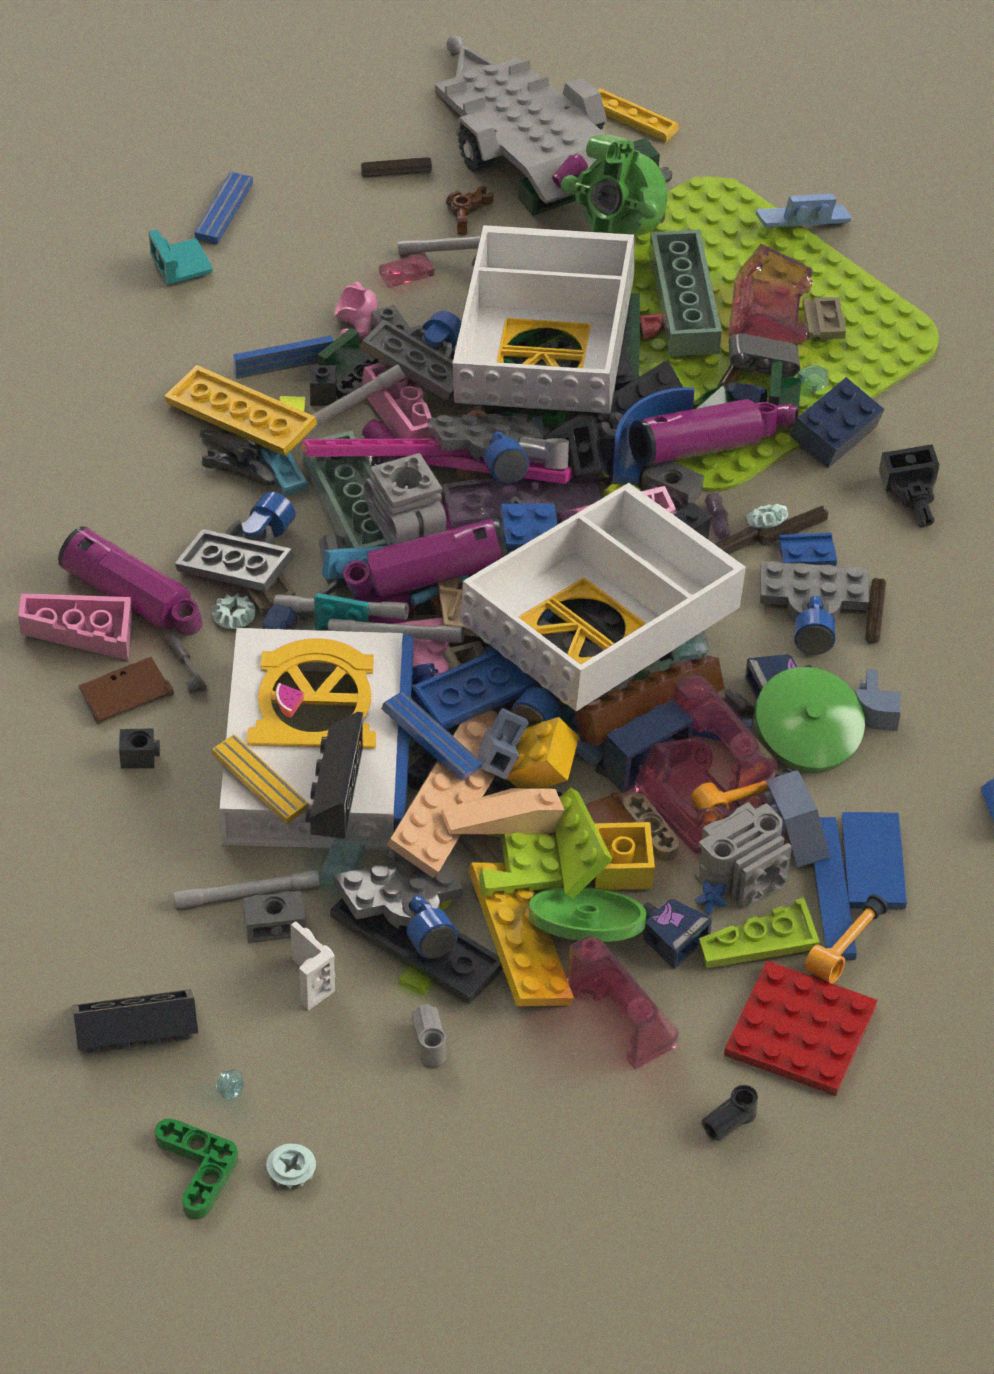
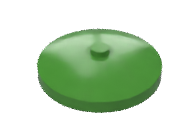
[754,667,865,772]
[528,887,646,942]

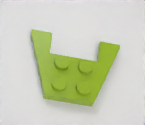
[479,832,563,896]

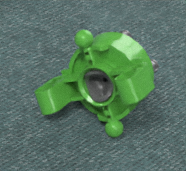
[561,134,673,237]

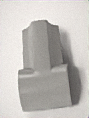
[519,437,569,469]
[412,1004,447,1067]

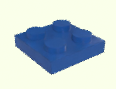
[500,504,557,551]

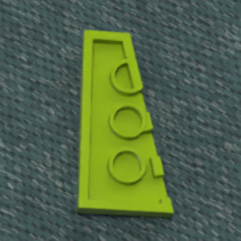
[555,787,613,899]
[698,897,820,968]

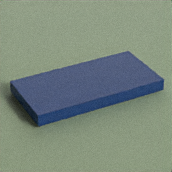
[412,650,537,730]
[841,812,907,909]

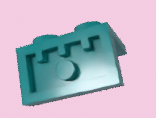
[149,229,213,285]
[314,593,369,631]

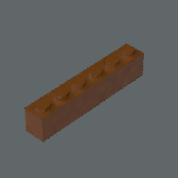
[574,652,725,745]

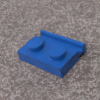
[778,533,837,566]

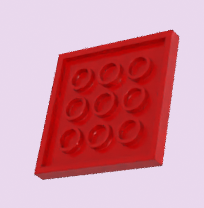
[724,960,878,1096]

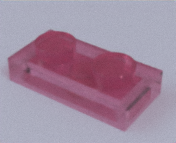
[379,253,434,288]

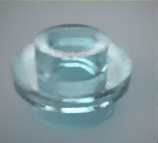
[216,1069,244,1100]

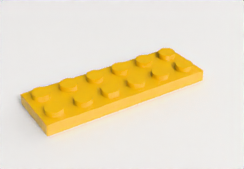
[164,365,317,456]
[468,863,574,1006]

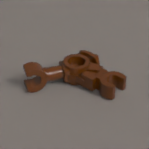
[446,186,494,234]

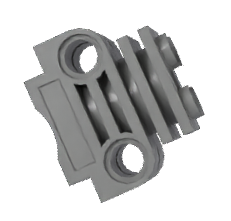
[363,453,446,546]
[695,802,792,908]

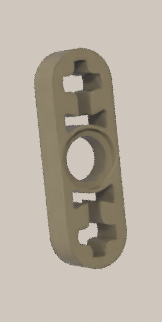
[624,793,679,861]

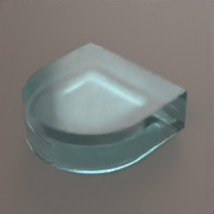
[797,365,829,393]

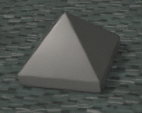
[724,689,755,716]

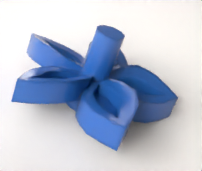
[695,881,727,916]

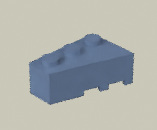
[764,770,830,867]

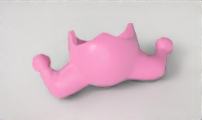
[334,282,378,341]

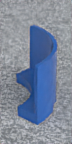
[612,387,694,485]

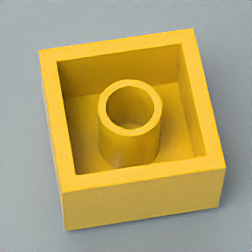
[507,717,579,789]
[594,822,655,890]

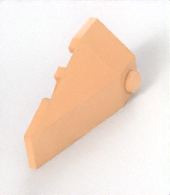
[441,788,564,834]

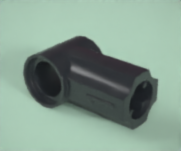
[701,1085,758,1142]

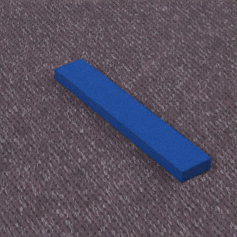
[812,817,857,960]

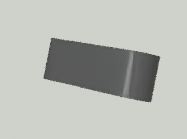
[728,333,800,377]

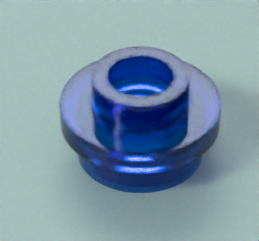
[412,663,439,683]

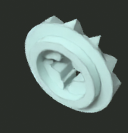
[746,504,789,529]
[212,593,255,629]
[266,1144,316,1189]

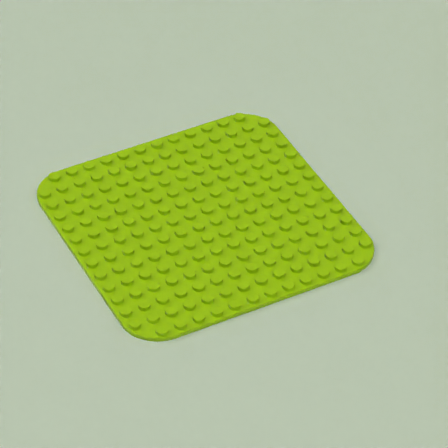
[538,177,939,491]

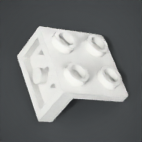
[290,922,335,1011]

